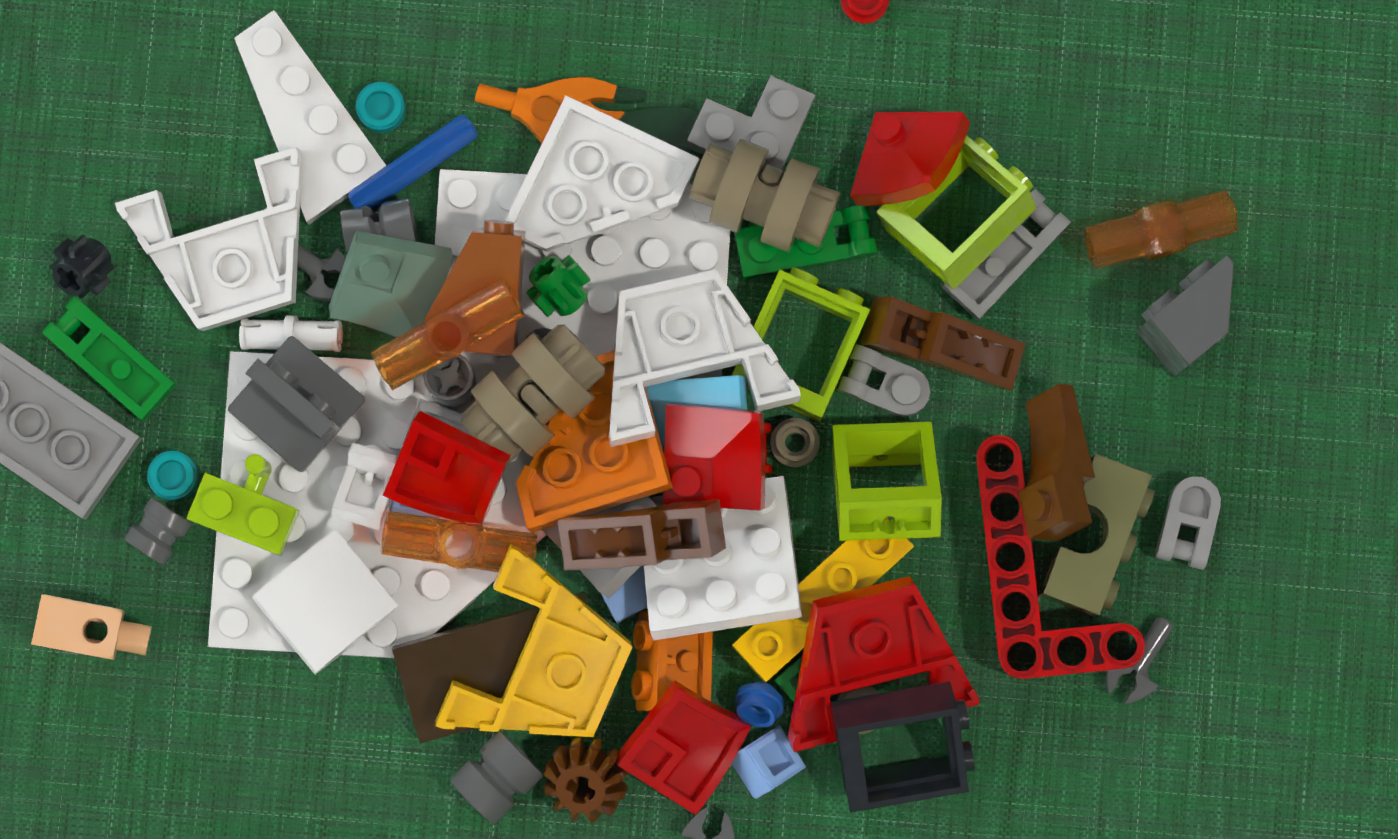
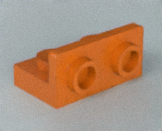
[631,611,713,711]

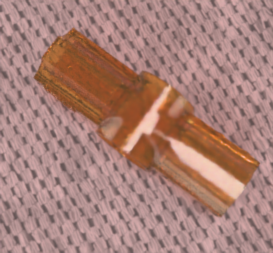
[1083,190,1239,270]
[371,277,525,390]
[380,510,537,572]

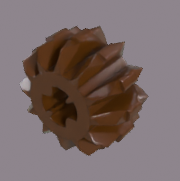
[543,736,628,824]

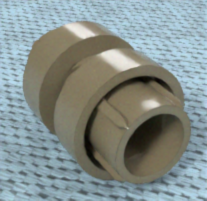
[689,139,840,252]
[461,324,605,464]

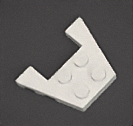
[115,147,302,331]
[609,269,801,447]

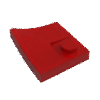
[850,112,970,206]
[663,403,765,511]
[383,411,511,524]
[616,680,751,815]

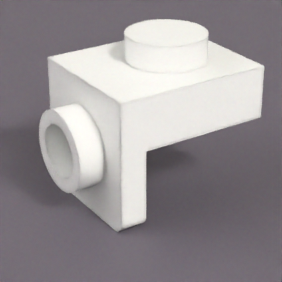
[331,443,398,530]

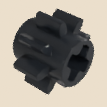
[50,235,114,299]

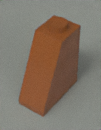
[414,220,526,356]

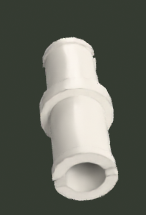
[239,315,343,352]

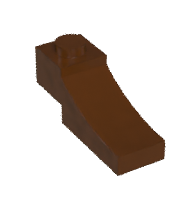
[860,297,1026,390]
[1019,384,1095,541]
[557,499,726,570]

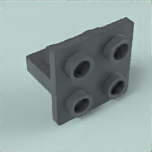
[228,336,365,472]

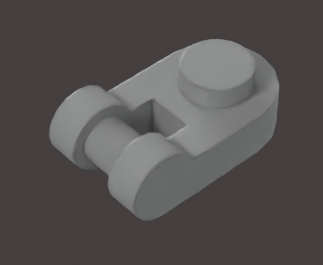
[837,345,930,417]
[1155,476,1221,570]

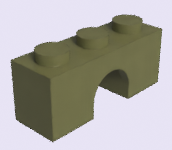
[1038,454,1155,617]

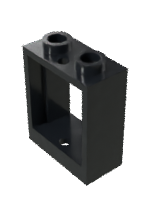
[831,681,975,813]

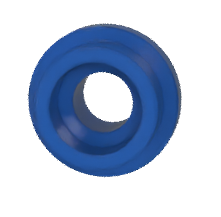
[735,682,785,727]

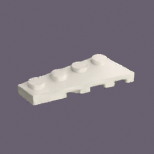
[234,10,386,225]

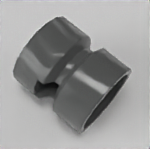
[340,198,419,254]
[449,730,544,825]

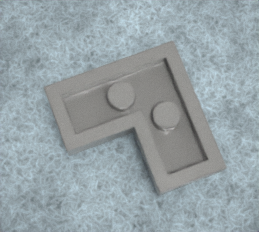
[686,76,815,170]

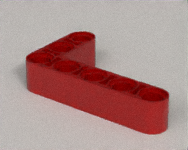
[977,435,1145,679]

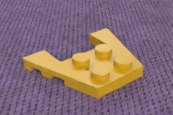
[436,544,632,737]

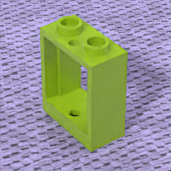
[876,135,1037,291]
[732,268,870,423]
[832,422,942,541]

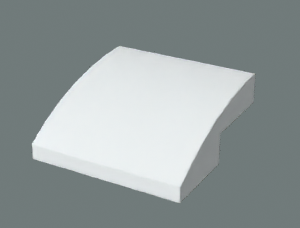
[252,529,399,675]

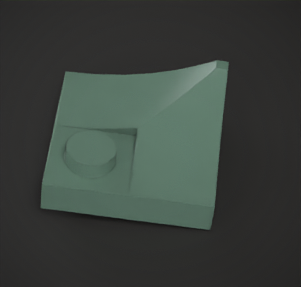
[329,231,453,350]

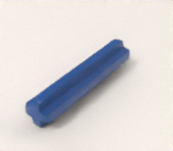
[348,115,478,210]

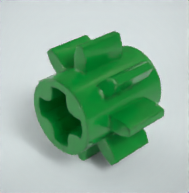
[526,255,590,317]

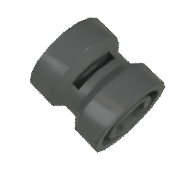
[423,351,477,408]
[123,497,193,566]

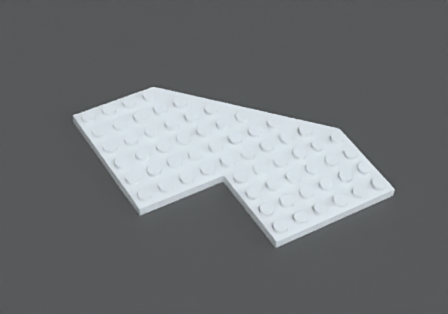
[208,169,730,658]

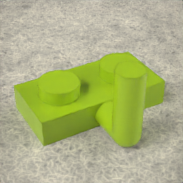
[186,454,300,556]

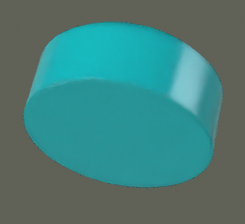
[356,82,406,133]
[147,451,199,501]

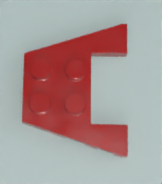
[788,576,980,752]

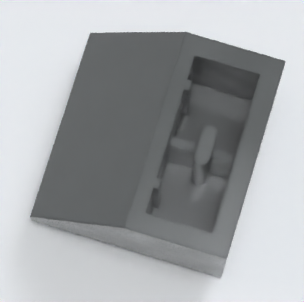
[1137,256,1234,377]

